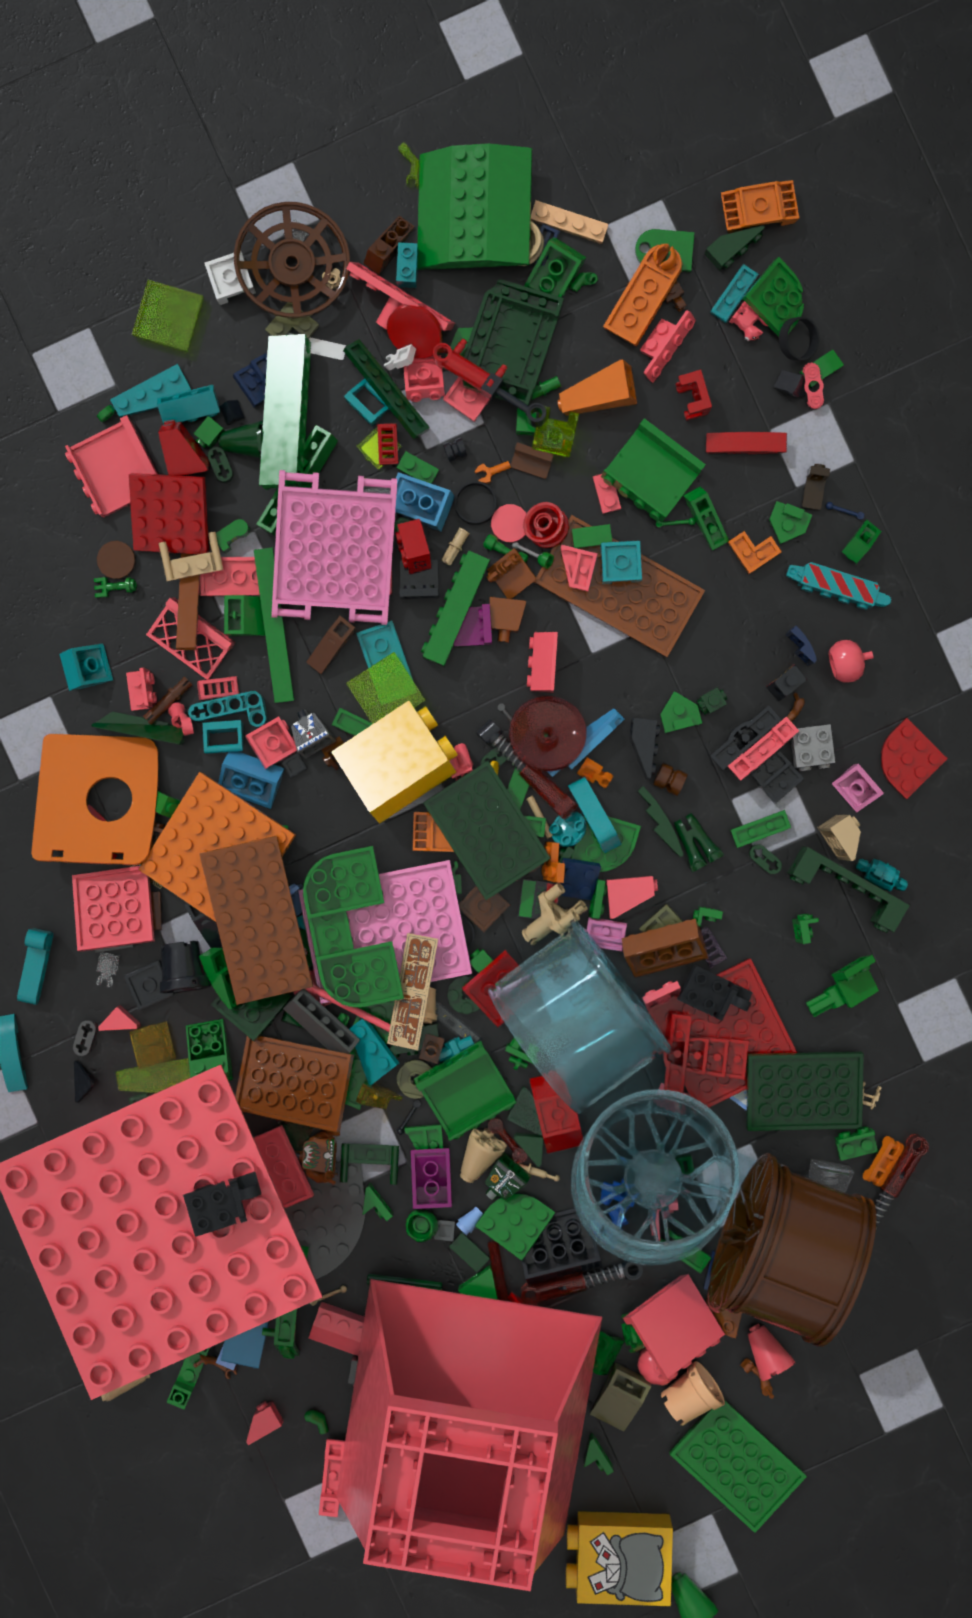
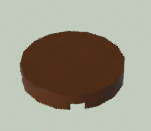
[97,541,136,579]

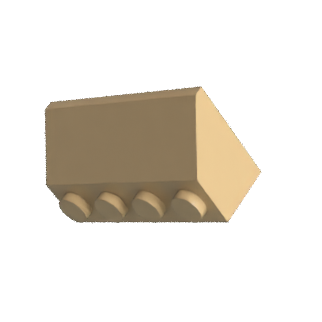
[817,815,861,861]

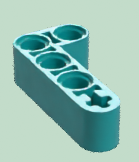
[188,691,268,728]
[568,776,622,854]
[17,928,53,1005]

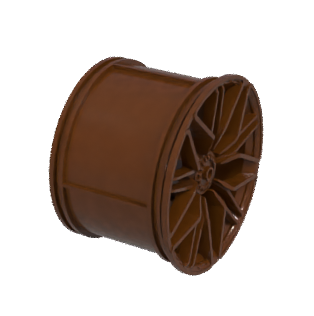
[708,1153,876,1347]

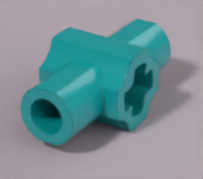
[439,1035,474,1063]

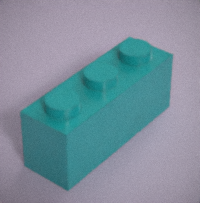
[157,385,220,425]

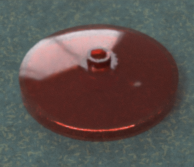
[509,696,587,771]

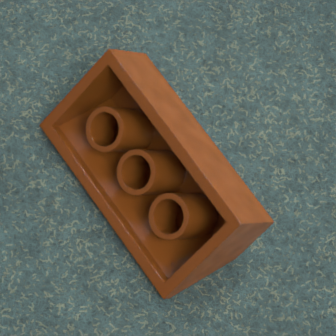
[621,919,709,977]

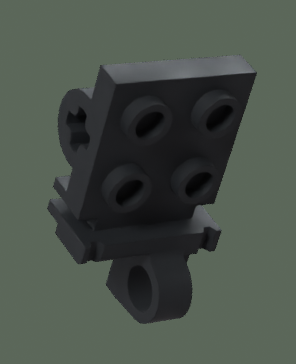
[677,964,753,1021]
[183,1172,261,1237]

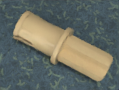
[442,528,470,565]

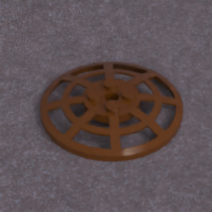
[234,202,350,318]

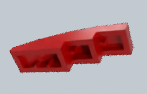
[706,432,787,455]

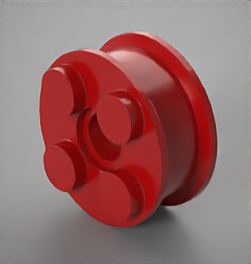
[523,502,569,548]

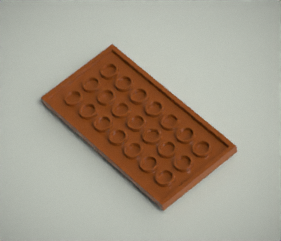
[534,515,705,658]
[199,835,313,1005]

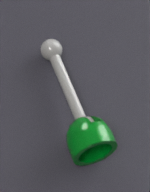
[512,541,554,569]

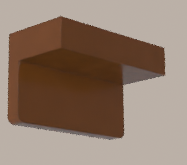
[510,442,554,479]

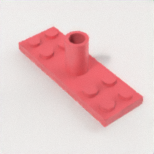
[346,262,455,331]

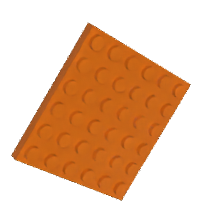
[139,772,296,922]

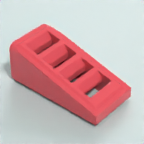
[197,676,239,700]

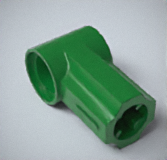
[806,984,846,1017]

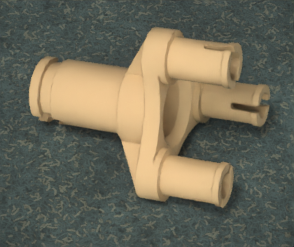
[522,882,588,945]

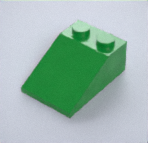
[524,237,587,298]

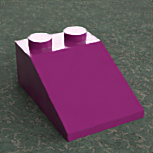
[411,1148,452,1209]

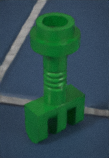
[94,577,137,598]

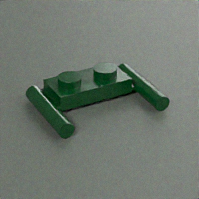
[340,1143,399,1185]

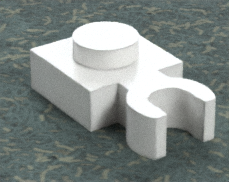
[384,344,416,371]

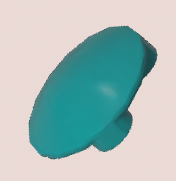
[549,809,587,847]

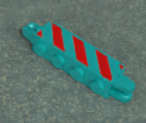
[786,562,892,610]

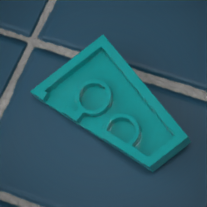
[349,1019,399,1086]

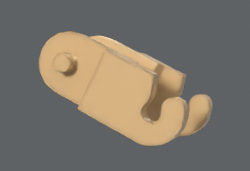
[863,1082,881,1110]

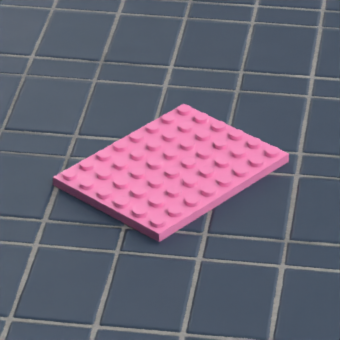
[298,860,472,1004]

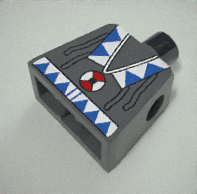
[291,710,336,759]

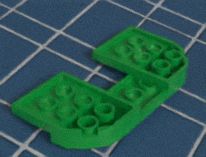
[303,846,404,1007]

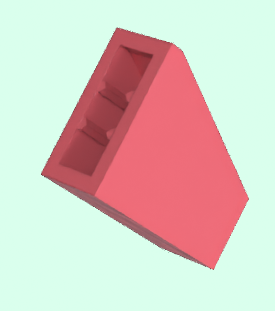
[606,876,658,919]

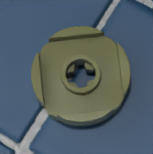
[397,1059,432,1099]

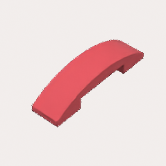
[728,717,799,781]
[319,1439,345,1517]

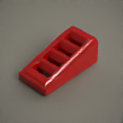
[377,424,398,465]

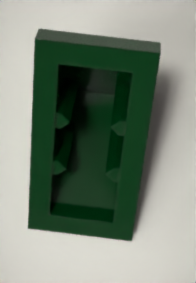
[513,1133,543,1168]

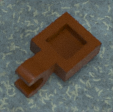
[665,280,686,312]

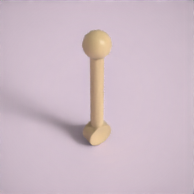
[310,1285,347,1306]

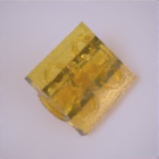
[129,1021,176,1069]

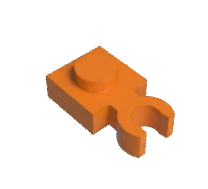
[577,757,613,788]

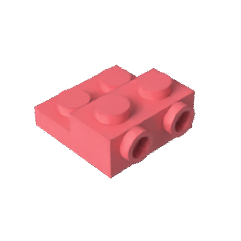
[404,355,445,402]
[245,717,297,769]

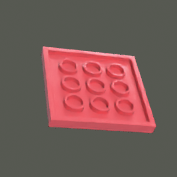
[72,866,155,952]

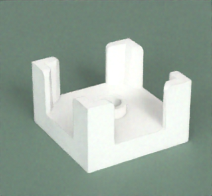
[205,251,256,305]

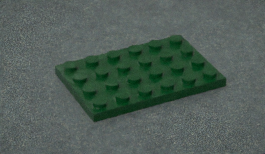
[423,761,551,900]
[746,1052,864,1131]

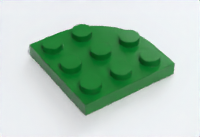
[742,257,804,337]
[571,816,641,872]
[475,1194,556,1261]

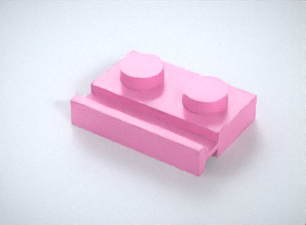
[584,917,627,951]

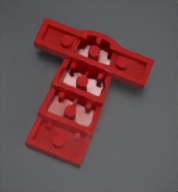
[663,1014,749,1094]

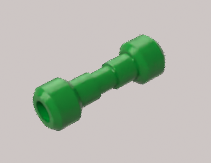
[483,534,528,563]

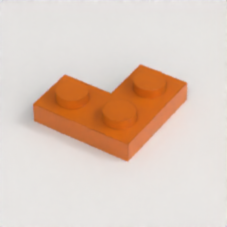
[728,531,781,574]
[541,841,565,883]

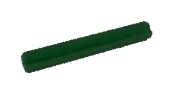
[366,1274,442,1291]

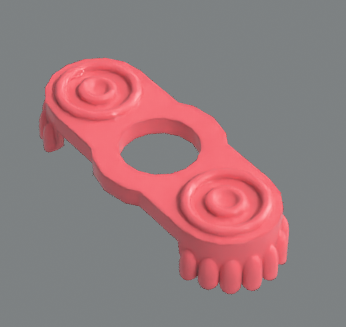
[802,362,824,409]

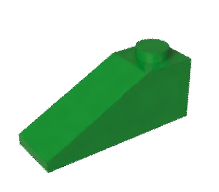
[684,487,729,550]

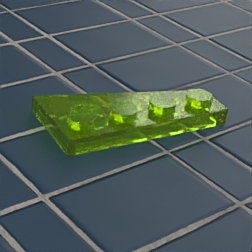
[115,1058,190,1093]

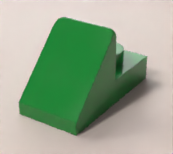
[362,1183,394,1221]
[583,1433,614,1476]

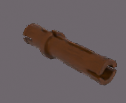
[143,677,192,725]

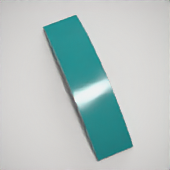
[0,1014,28,1092]

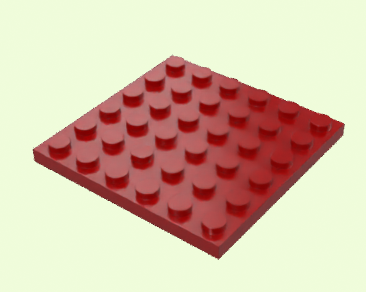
[648,958,797,1113]

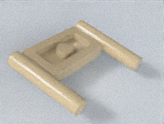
[159,532,224,581]

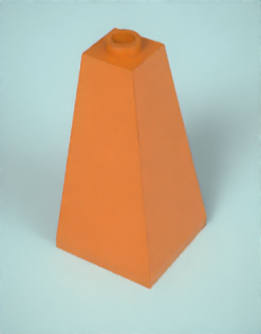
[558,359,637,415]

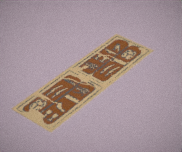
[387,933,438,1050]

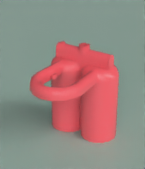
[450,743,473,781]

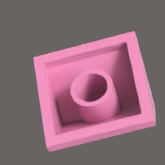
[832,764,883,813]

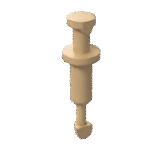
[517,1161,560,1181]

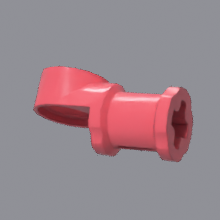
[168,703,194,736]

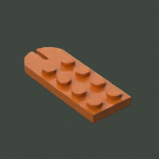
[603,243,682,347]

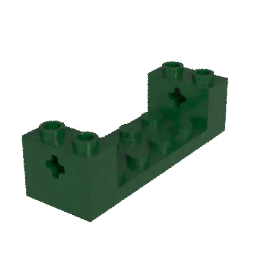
[787,847,910,933]

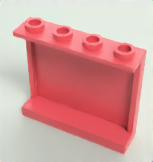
[65,415,158,518]
[623,1274,725,1380]

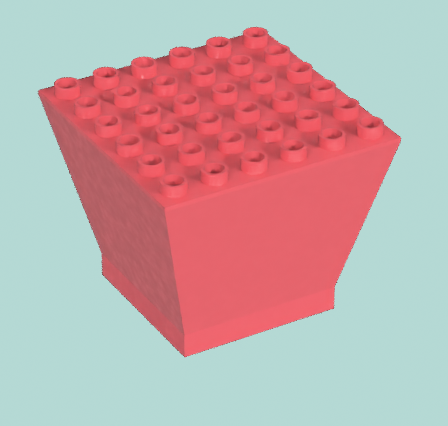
[0,1064,323,1400]
[337,1279,602,1591]

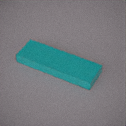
[710,264,759,323]

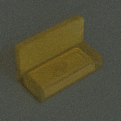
[356,1084,402,1109]

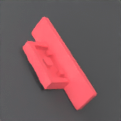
[640,310,696,383]

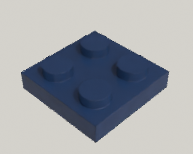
[556,858,601,900]

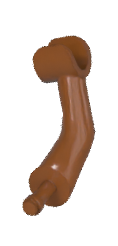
[781,693,805,722]
[193,1354,237,1379]
[740,1358,774,1399]

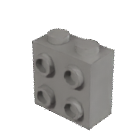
[790,724,835,771]

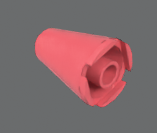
[747,1323,796,1381]

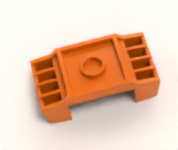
[721,180,799,234]
[413,812,454,852]

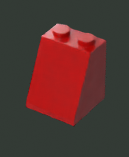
[158,420,210,476]

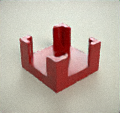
[675,370,712,421]

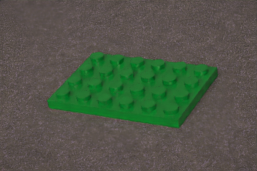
[669,1399,807,1533]

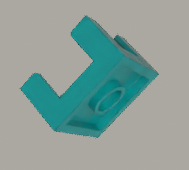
[600,541,642,584]

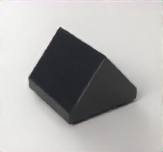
[220,400,244,425]

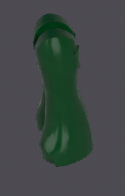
[674,813,725,873]

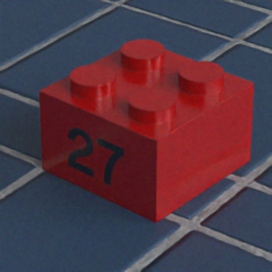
[395,519,432,574]

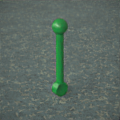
[656,518,696,528]

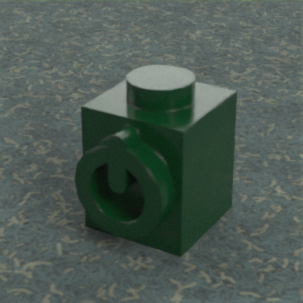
[696,687,727,715]

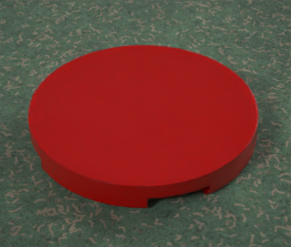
[387,304,443,359]

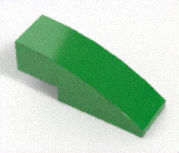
[199,948,237,1009]

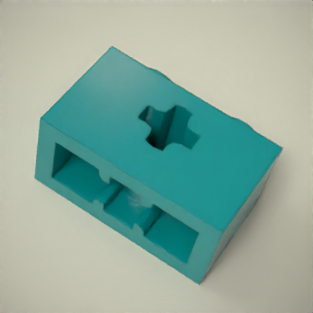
[396,243,418,288]

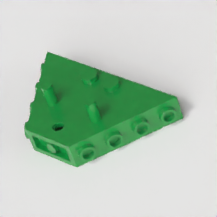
[262,1246,309,1359]

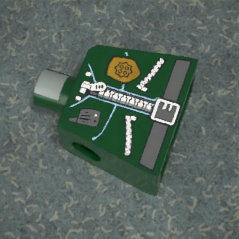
[485,1152,532,1200]

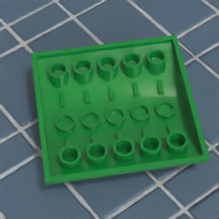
[417,143,532,270]

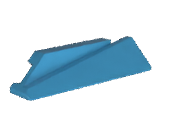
[538,709,625,777]

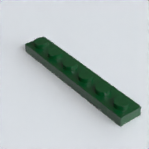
[343,339,430,439]

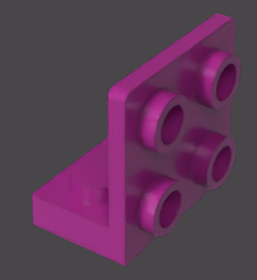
[454,604,492,647]

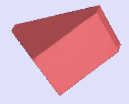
[98,1005,141,1031]

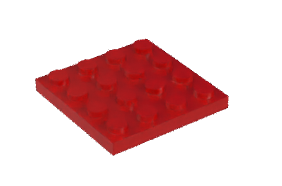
[129,473,209,554]

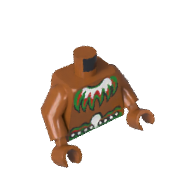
[294,1130,340,1185]

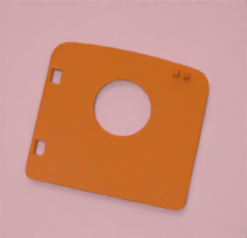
[31,734,159,865]

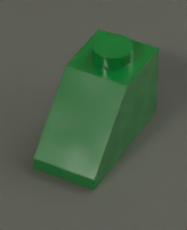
[842,520,882,564]

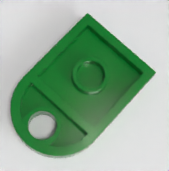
[635,229,694,273]

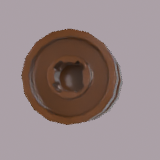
[653,762,688,796]

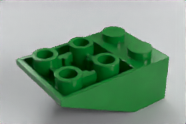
[186,1019,233,1081]

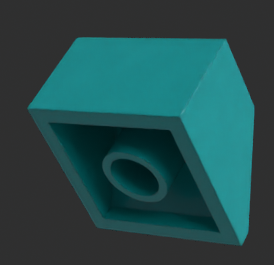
[59,643,113,691]

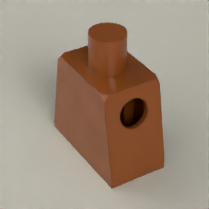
[490,597,526,643]

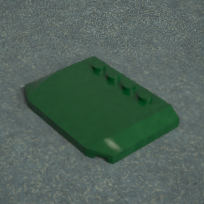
[463,279,564,405]

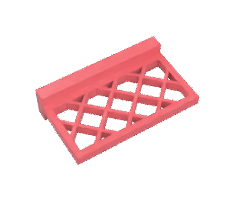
[146,597,236,680]

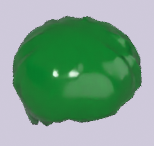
[405,1209,438,1243]

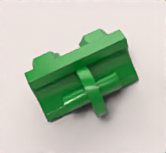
[505,1036,540,1071]

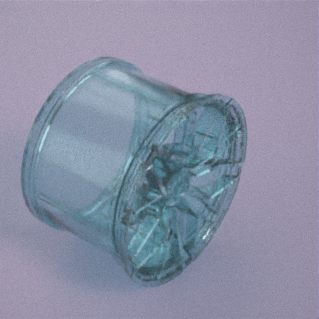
[488,918,673,1114]
[571,1089,739,1265]

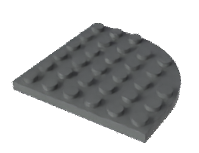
[285,1161,366,1279]

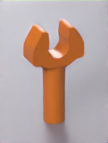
[475,461,511,484]

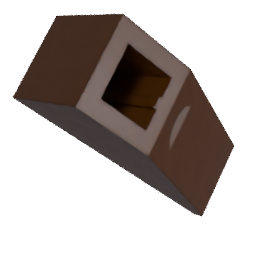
[363,216,415,274]
[306,616,357,674]

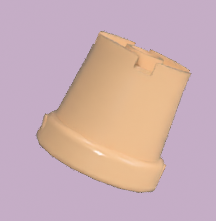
[661,1361,725,1426]

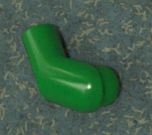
[569,272,598,293]
[304,1410,329,1434]

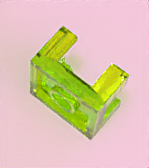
[532,406,579,457]

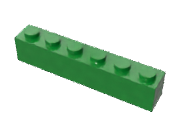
[257,425,338,537]
[421,551,490,667]

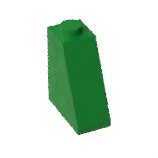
[458,1264,498,1300]

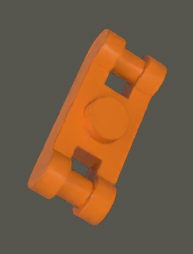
[863,1136,904,1187]

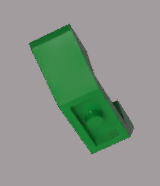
[167,1347,211,1410]

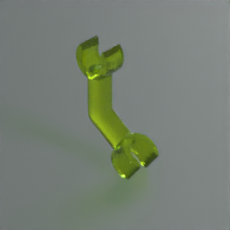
[398,142,419,187]

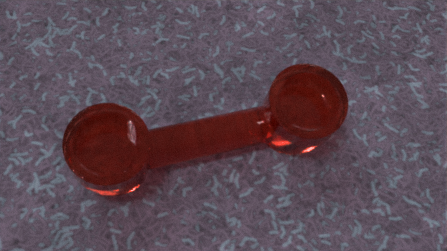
[488,1117,527,1163]

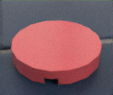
[491,504,526,543]

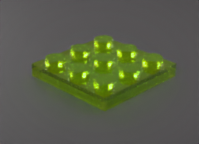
[132,280,204,352]
[346,652,426,724]

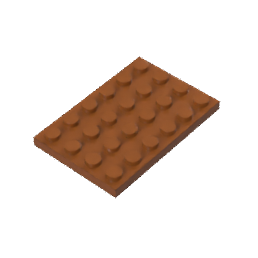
[235,1036,354,1132]

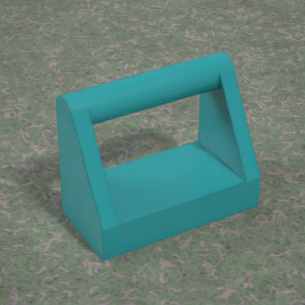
[344,379,390,427]
[203,720,244,754]

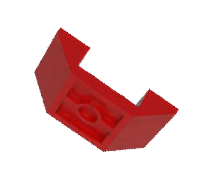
[529,1070,585,1154]

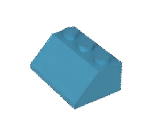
[218,751,284,809]

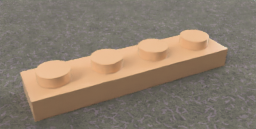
[531,200,608,244]

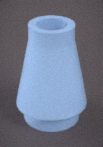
[456,1207,483,1236]

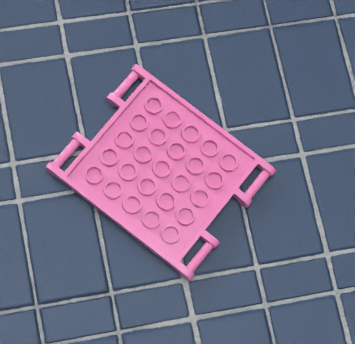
[272,470,397,625]

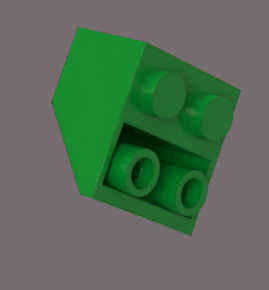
[224,595,265,636]

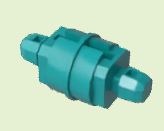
[856,858,908,892]

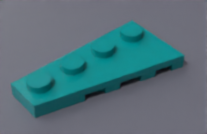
[110,364,191,418]

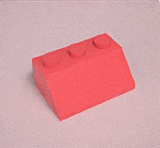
[527,632,558,693]
[309,1301,365,1356]

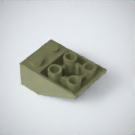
[590,1362,651,1432]

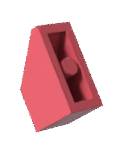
[246,1401,284,1445]

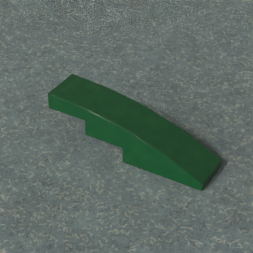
[637,786,684,857]

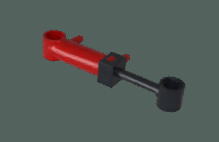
[433,339,546,428]

